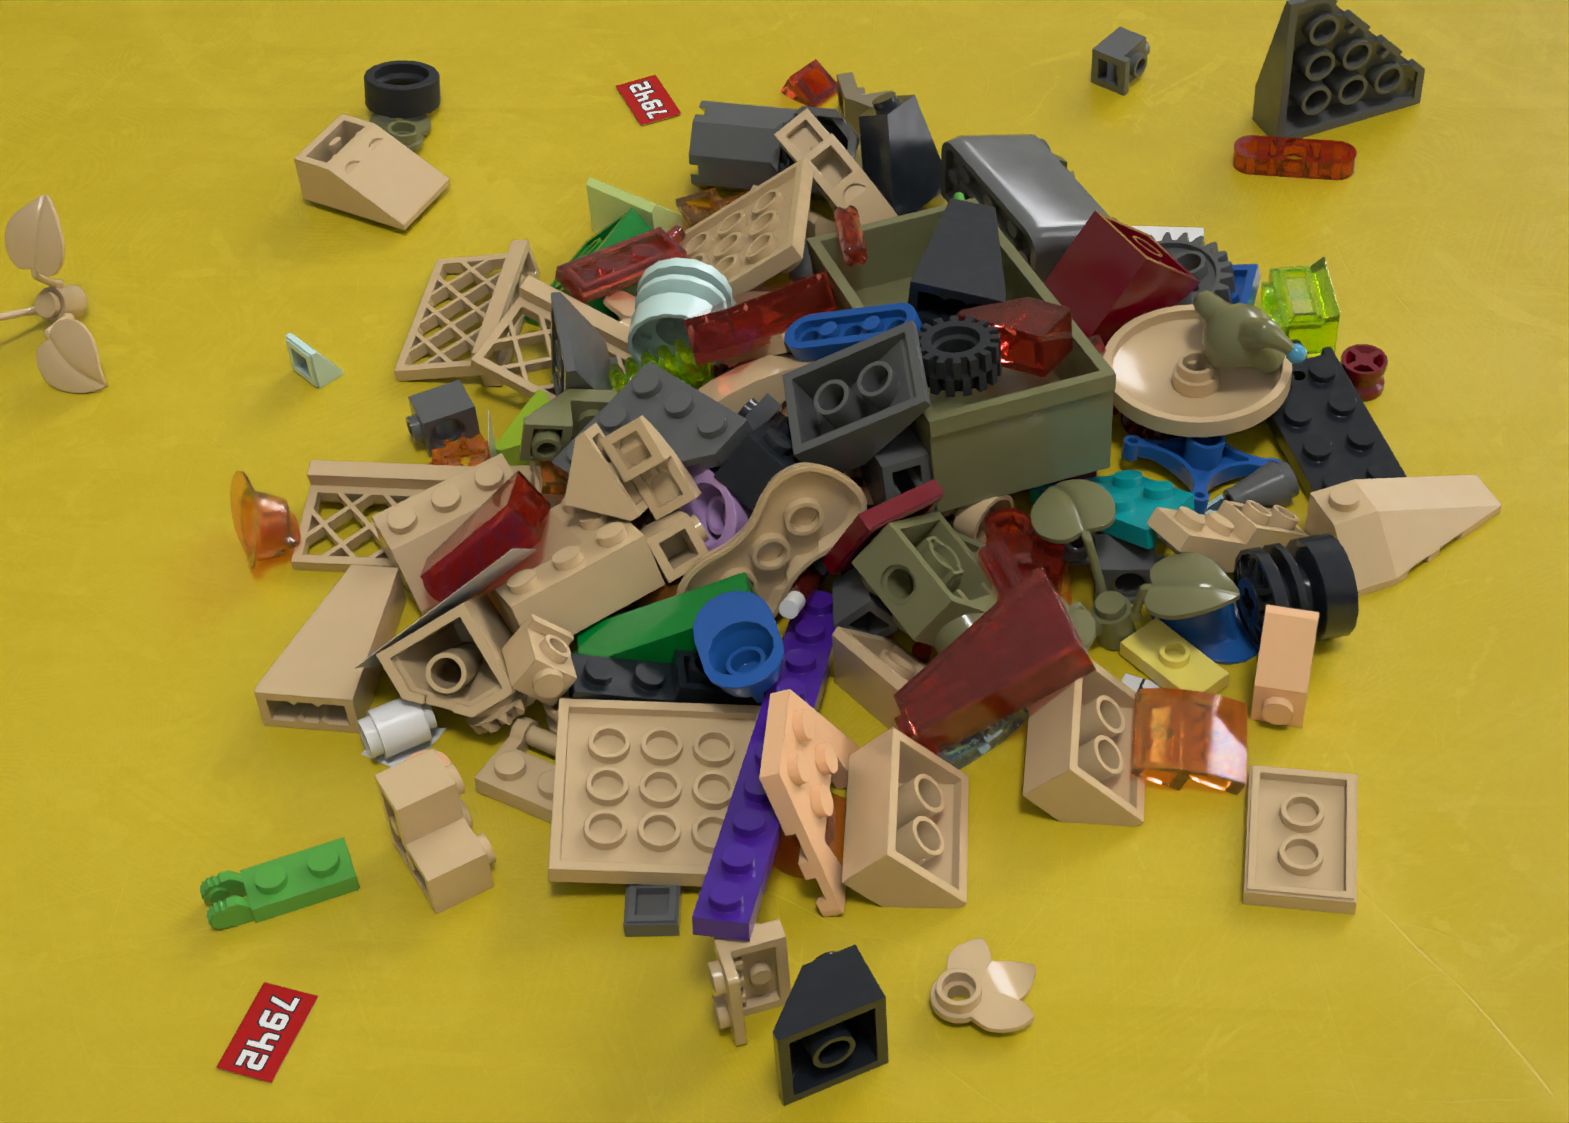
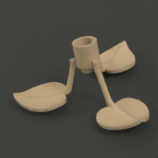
[0,195,108,393]

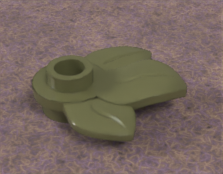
[369,113,431,152]

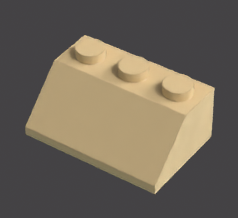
[371,453,539,616]
[1023,653,1148,826]
[842,727,969,908]

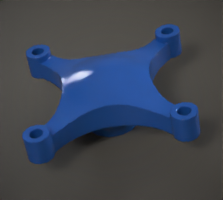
[1121,435,1281,515]

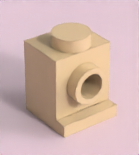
[501,614,577,707]

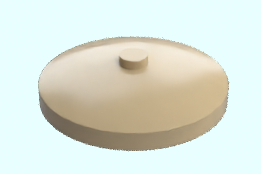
[1103,304,1292,437]

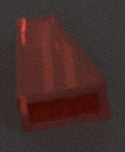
[684,271,838,366]
[893,566,1096,755]

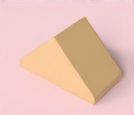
[564,423,648,521]

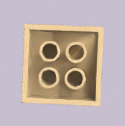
[483,497,665,635]

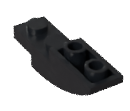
[569,650,766,706]

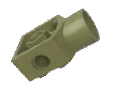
[851,511,1011,686]

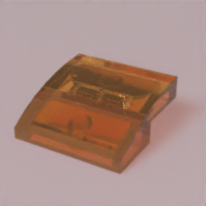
[1131,688,1247,796]

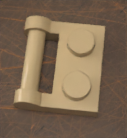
[474,715,557,823]

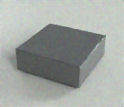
[623,884,682,937]

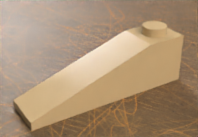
[1305,474,1502,597]

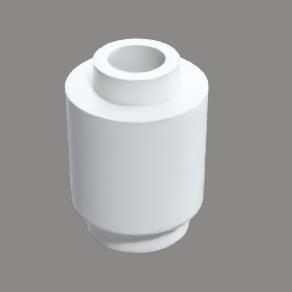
[356,697,437,759]

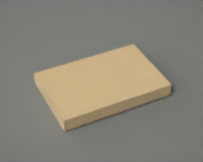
[1243,765,1358,914]

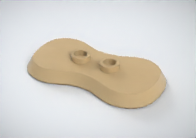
[676,462,867,619]

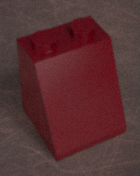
[1044,211,1200,356]

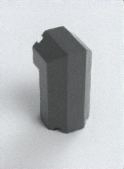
[689,101,862,201]

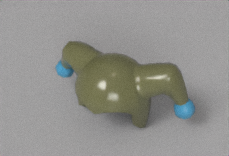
[1193,290,1307,372]

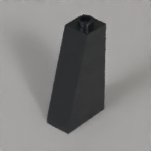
[908,198,1006,337]

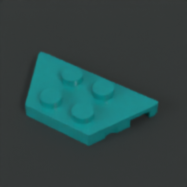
[1030,470,1195,549]

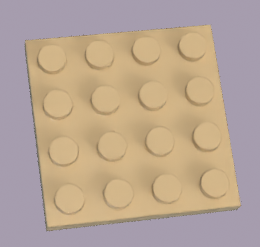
[663,158,814,301]
[548,698,767,889]

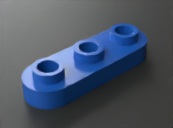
[784,303,923,362]

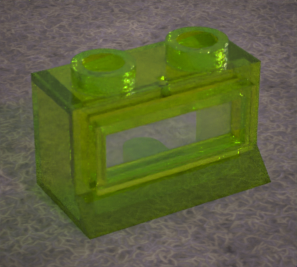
[1261,257,1340,354]

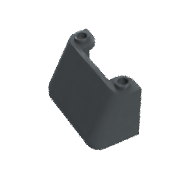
[941,134,1117,283]

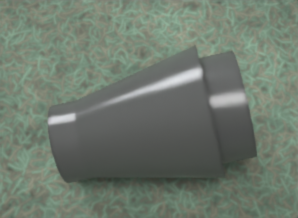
[1223,461,1299,508]

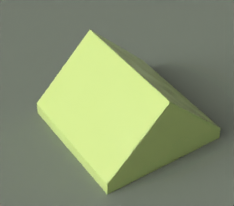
[586,177,698,260]

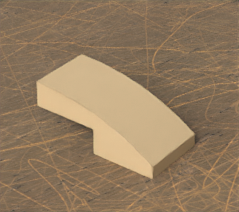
[599,415,702,520]

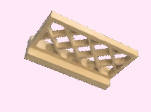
[394,239,540,387]
[471,275,642,401]
[291,460,474,572]

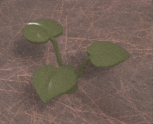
[1009,479,1240,677]

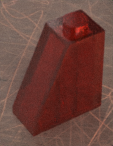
[420,470,551,602]

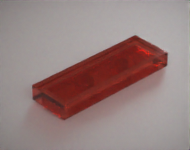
[555,227,687,304]

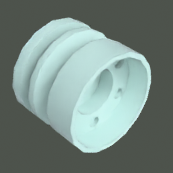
[628,258,732,380]

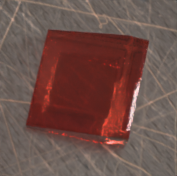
[781,59,837,107]

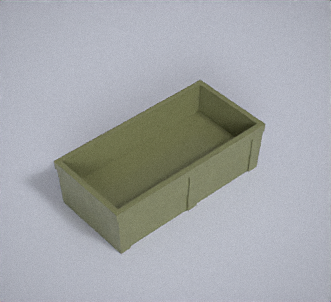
[806,198,1116,512]

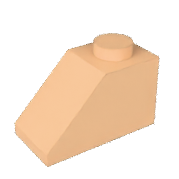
[1250,605,1319,728]

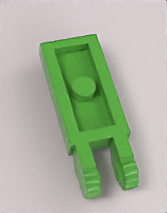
[200,837,360,930]

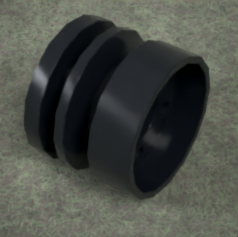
[1233,533,1359,650]

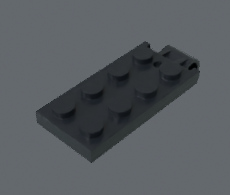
[1265,339,1407,498]

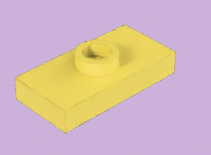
[1120,617,1229,711]

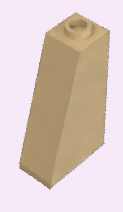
[254,564,406,733]

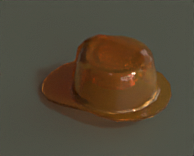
[230,471,301,570]

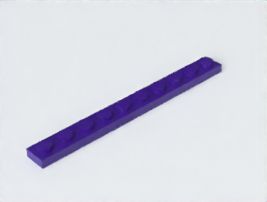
[692,591,836,941]

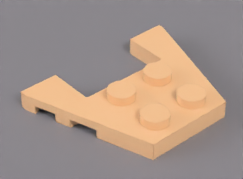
[759,689,860,917]

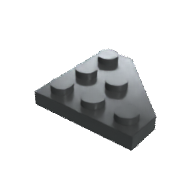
[551,361,753,479]

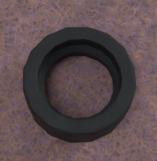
[364,60,441,118]

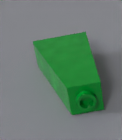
[573,572,758,663]

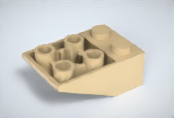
[294,114,450,230]

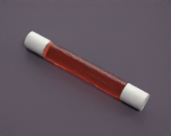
[779,565,829,619]

